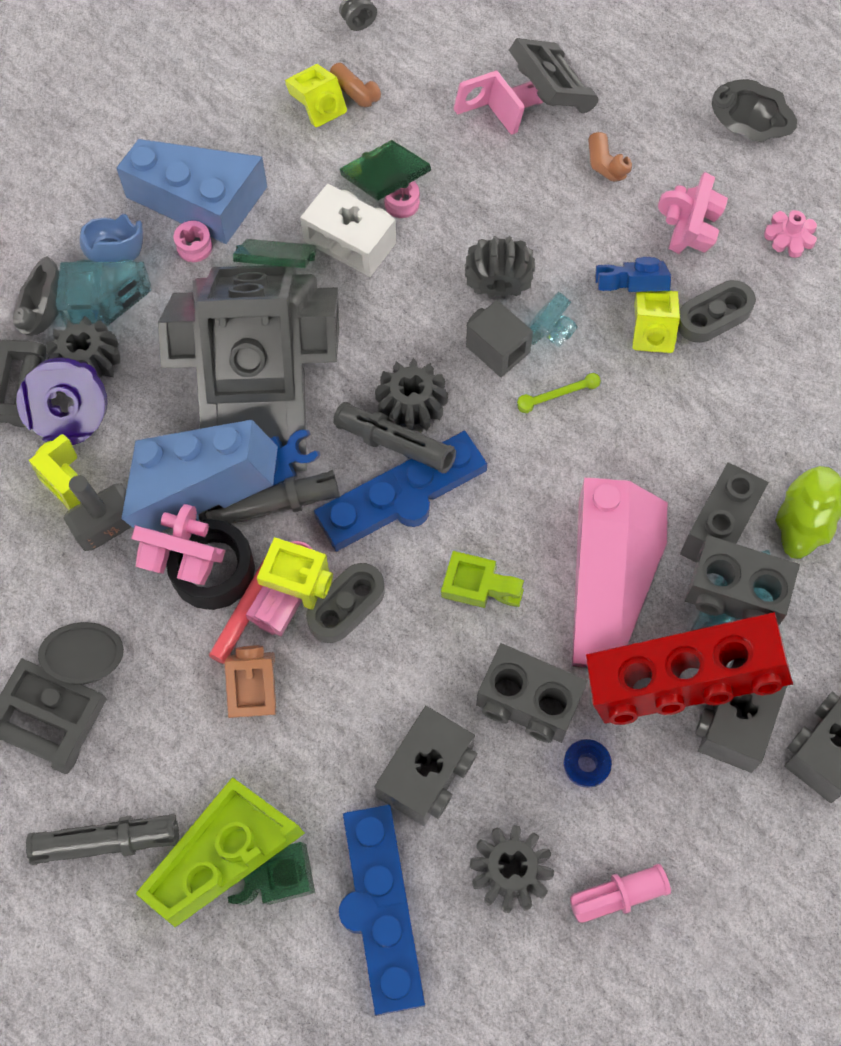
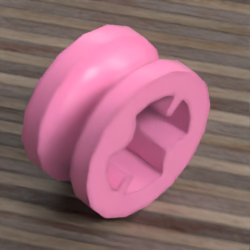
[384,177,420,218]
[173,220,213,262]

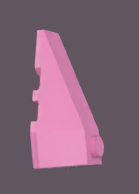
[572,477,668,667]

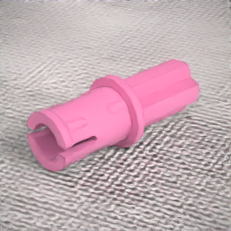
[570,864,671,923]

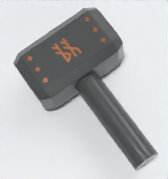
[63,475,131,551]

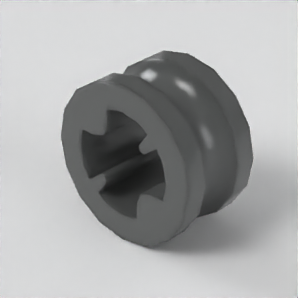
[339,0,377,31]

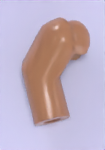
[330,63,381,107]
[588,132,632,182]

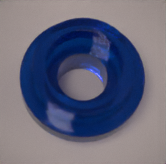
[563,739,612,788]

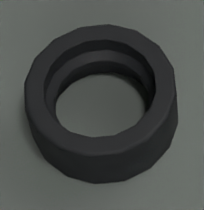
[166,519,255,610]

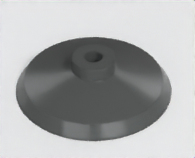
[38,622,124,685]

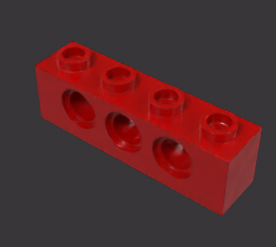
[586,612,793,725]

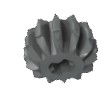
[465,236,535,299]
[46,316,121,379]
[375,358,448,431]
[470,825,554,913]

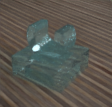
[528,291,578,347]

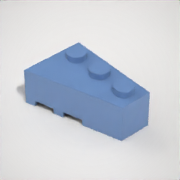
[116,139,268,244]
[121,420,278,532]

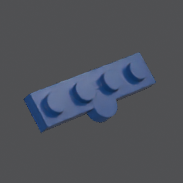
[314,430,487,552]
[339,804,425,1016]

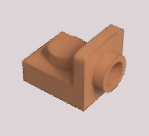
[224,645,277,718]

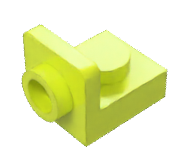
[284,64,347,127]
[632,291,680,353]
[29,434,80,510]
[257,537,333,610]

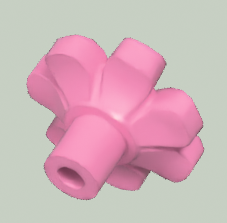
[764,210,817,258]

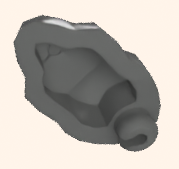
[711,79,798,143]
[13,256,63,336]

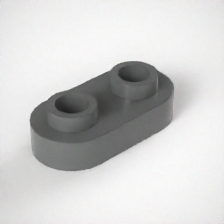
[678,280,756,343]
[306,563,385,643]

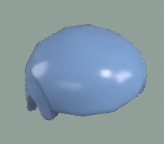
[80,214,143,269]

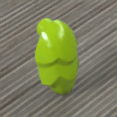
[775,466,841,559]

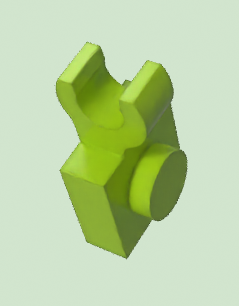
[441,551,524,608]

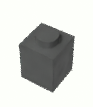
[466,300,533,378]

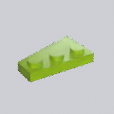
[135,777,305,927]

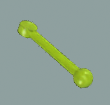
[517,373,601,413]

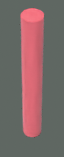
[209,556,266,664]

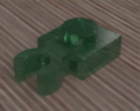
[228,842,315,906]

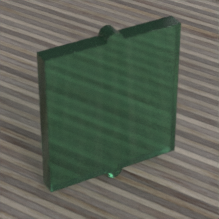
[339,140,431,201]
[233,239,316,268]

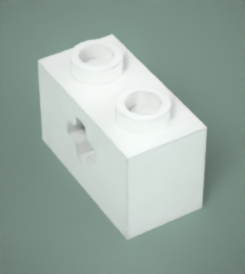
[300,183,396,277]

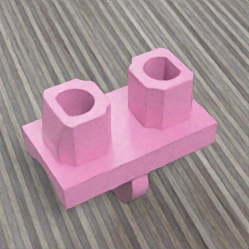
[658,172,728,254]
[131,504,226,585]

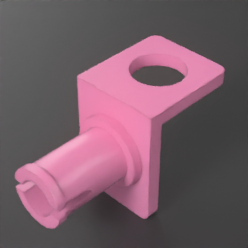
[454,71,543,135]

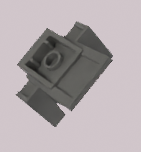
[158,264,340,471]

